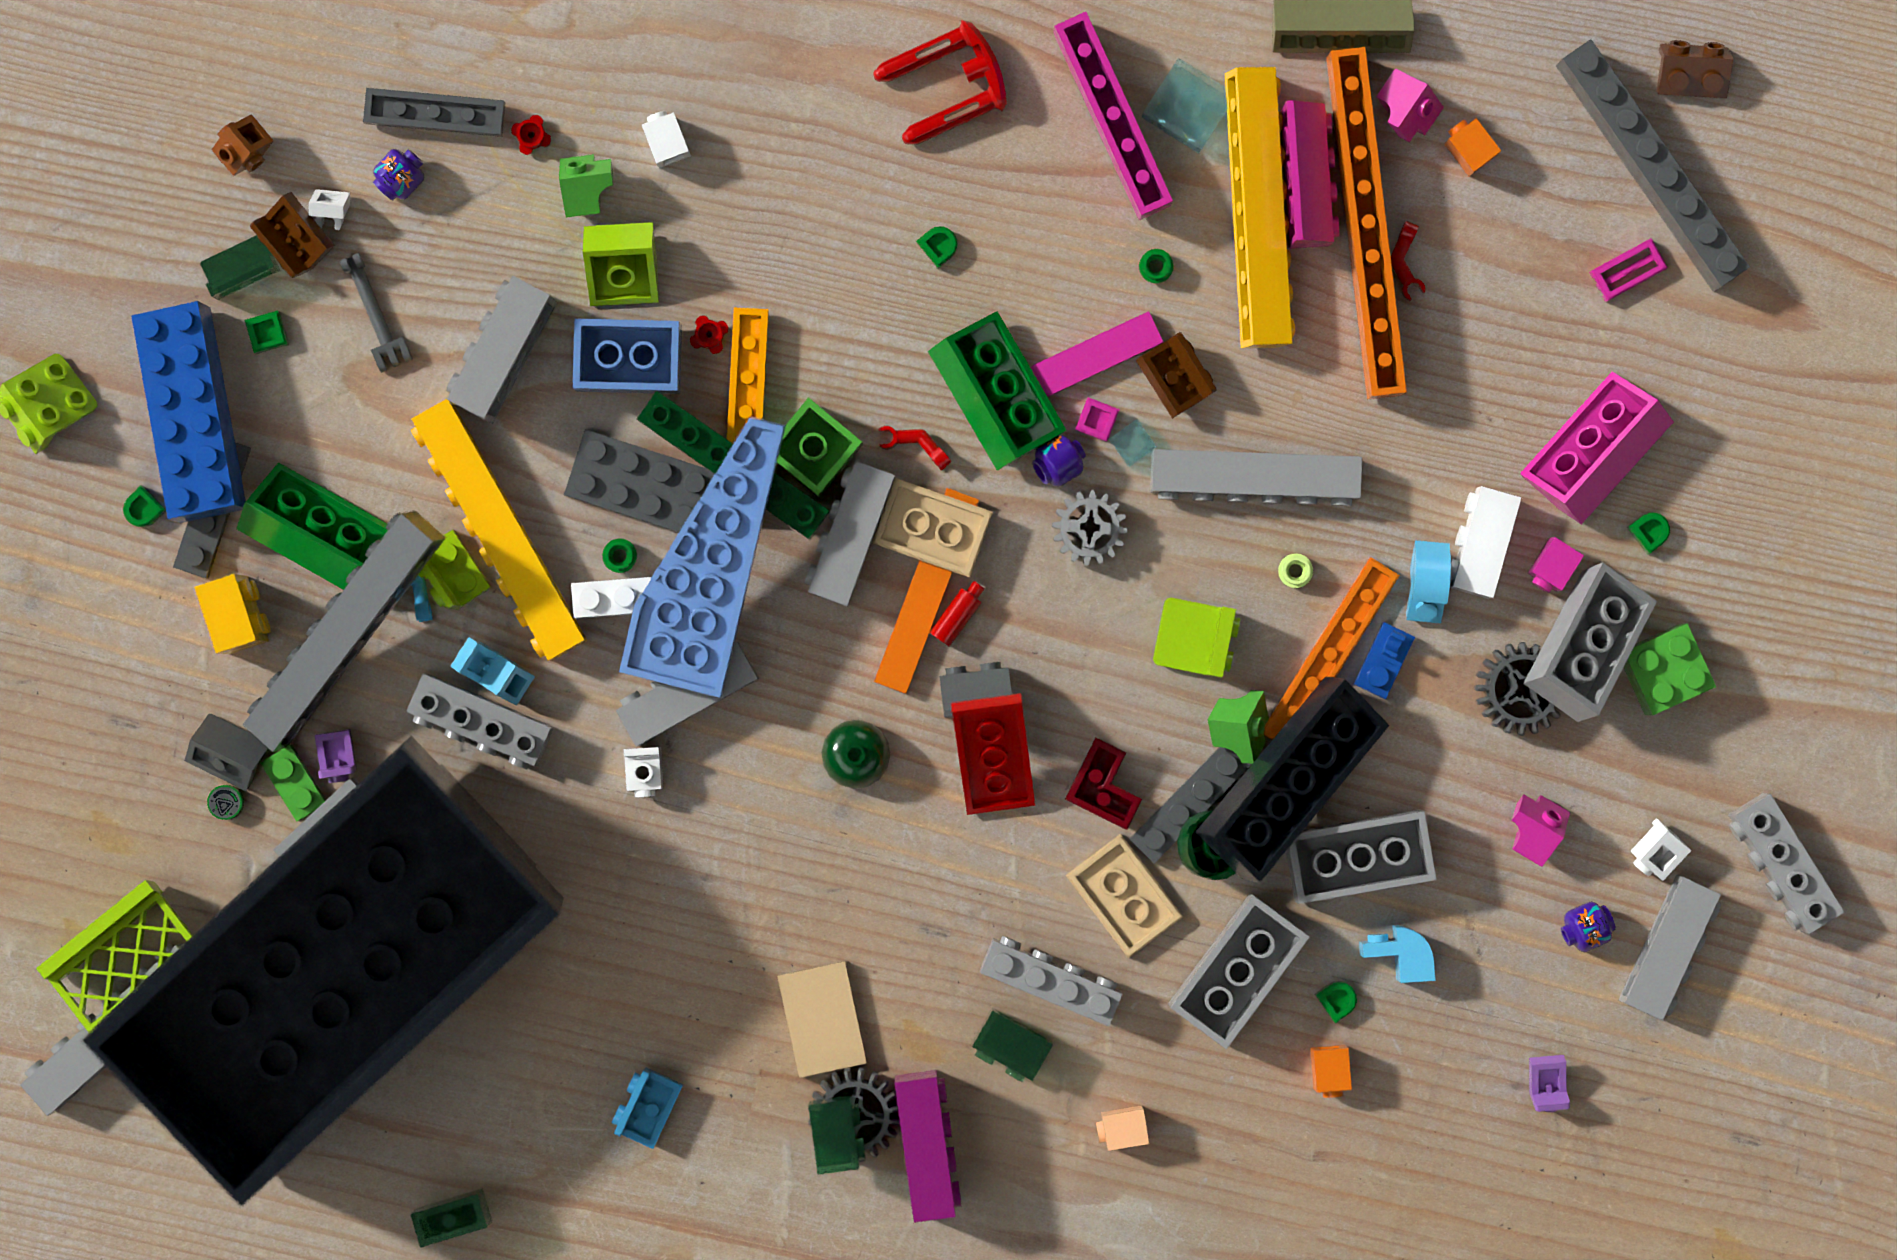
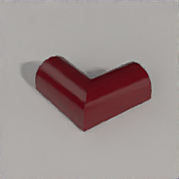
[1065,737,1142,830]

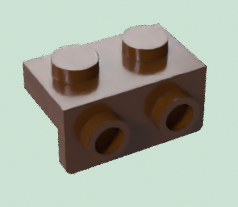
[1656,40,1734,98]
[250,192,335,278]
[1136,332,1217,419]

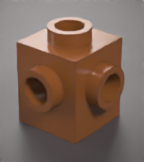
[212,114,274,176]

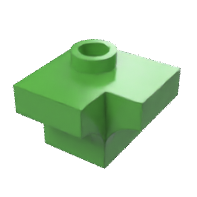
[559,154,613,218]
[1207,690,1269,764]

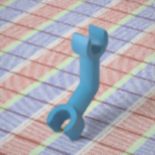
[411,575,433,622]

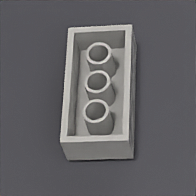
[446,276,557,424]
[1523,562,1657,722]
[1286,810,1437,904]
[1168,893,1310,1050]

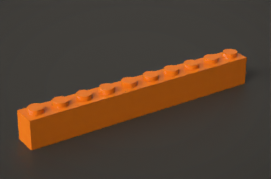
[1326,47,1407,400]

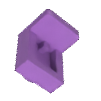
[315,729,357,783]
[1529,1055,1570,1112]

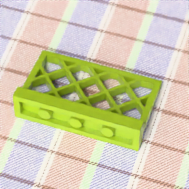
[36,880,193,1033]

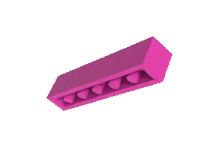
[1053,11,1173,221]

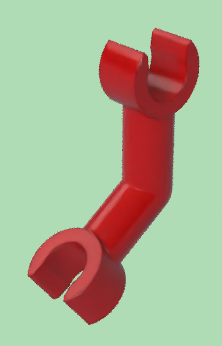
[1390,221,1426,301]
[878,426,951,471]

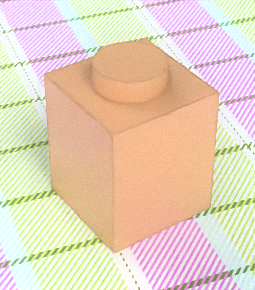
[1096,1106,1149,1151]

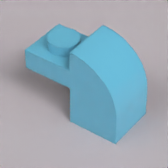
[1406,540,1451,623]
[450,637,535,706]
[1359,925,1435,983]

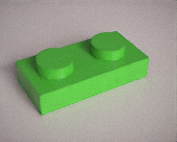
[261,745,326,822]

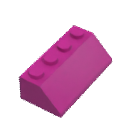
[1280,100,1339,249]
[1520,372,1674,525]

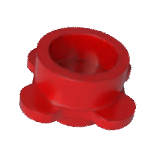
[511,115,551,155]
[690,315,729,354]

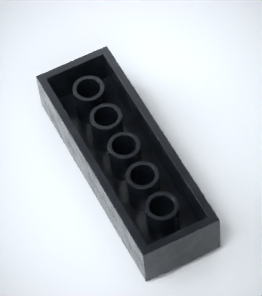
[1196,676,1390,883]

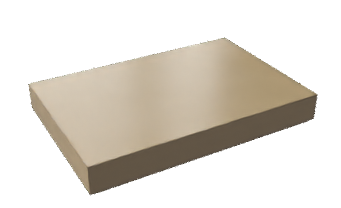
[872,478,993,578]
[1066,834,1183,959]
[777,961,867,1078]

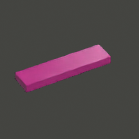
[1030,311,1163,397]

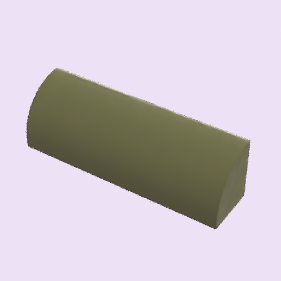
[1272,0,1414,53]

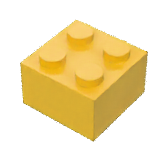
[194,574,271,654]

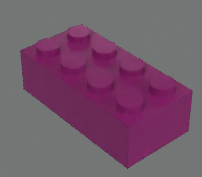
[895,1070,962,1223]

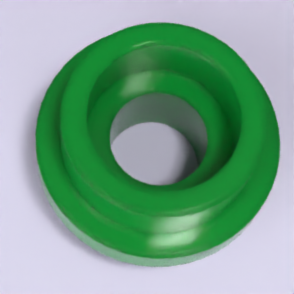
[1139,249,1174,284]
[602,538,637,573]

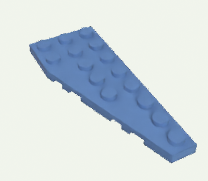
[619,417,786,698]

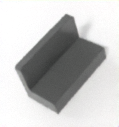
[184,714,269,791]

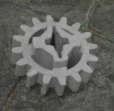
[1052,490,1127,566]

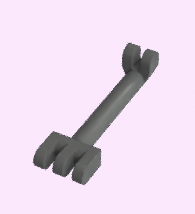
[340,253,413,373]

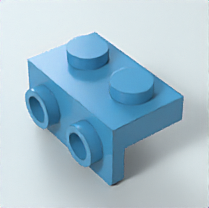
[612,1067,683,1149]

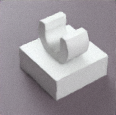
[309,189,350,230]

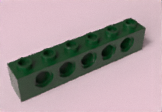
[637,391,830,540]

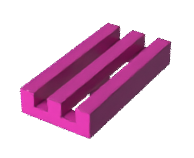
[1589,238,1668,302]

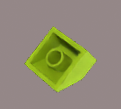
[582,222,659,306]

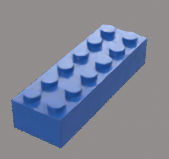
[131,301,246,523]

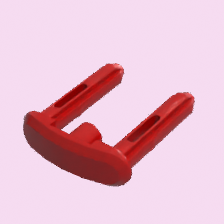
[873,20,1007,145]

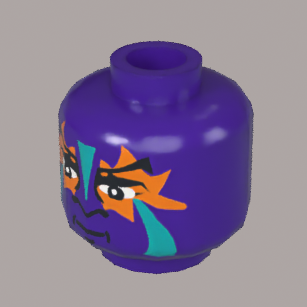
[373,149,425,201]
[1032,436,1086,487]
[1561,901,1616,953]

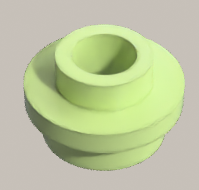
[1278,554,1313,588]

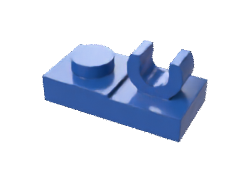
[1353,622,1415,699]

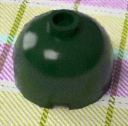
[821,720,890,789]
[1177,810,1236,880]

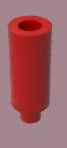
[929,581,985,647]

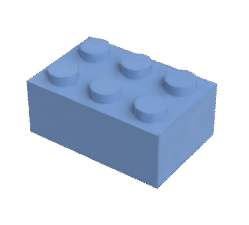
[573,319,682,394]

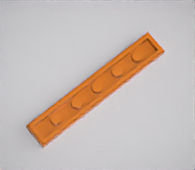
[874,488,979,694]
[1264,557,1400,740]

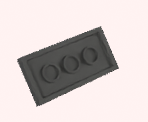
[564,429,715,532]

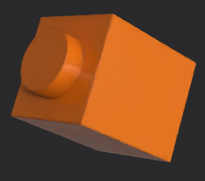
[1444,118,1501,176]
[1310,1045,1352,1098]

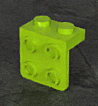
[0,353,98,454]
[1153,598,1240,678]

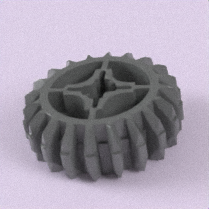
[1474,642,1561,736]
[808,1067,900,1162]

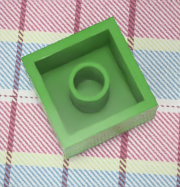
[777,397,863,498]
[1623,623,1716,716]

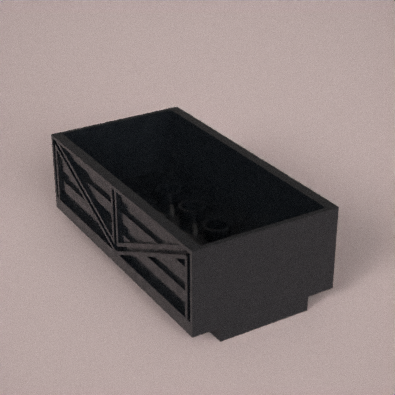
[81,735,564,1207]

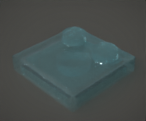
[1141,58,1228,153]

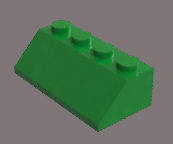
[928,311,1067,471]
[236,462,388,590]

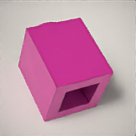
[1527,537,1584,593]

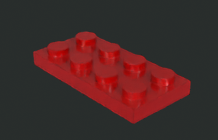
[951,693,1036,815]

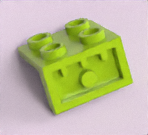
[418,530,492,610]

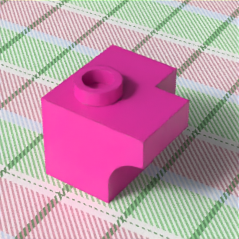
[1376,68,1444,142]
[1512,794,1570,867]

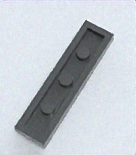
[363,88,506,137]
[173,442,251,579]
[1129,747,1251,864]

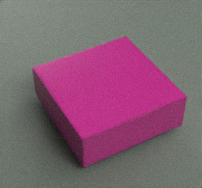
[1075,397,1120,442]

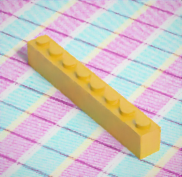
[1225,67,1295,349]
[411,399,588,661]

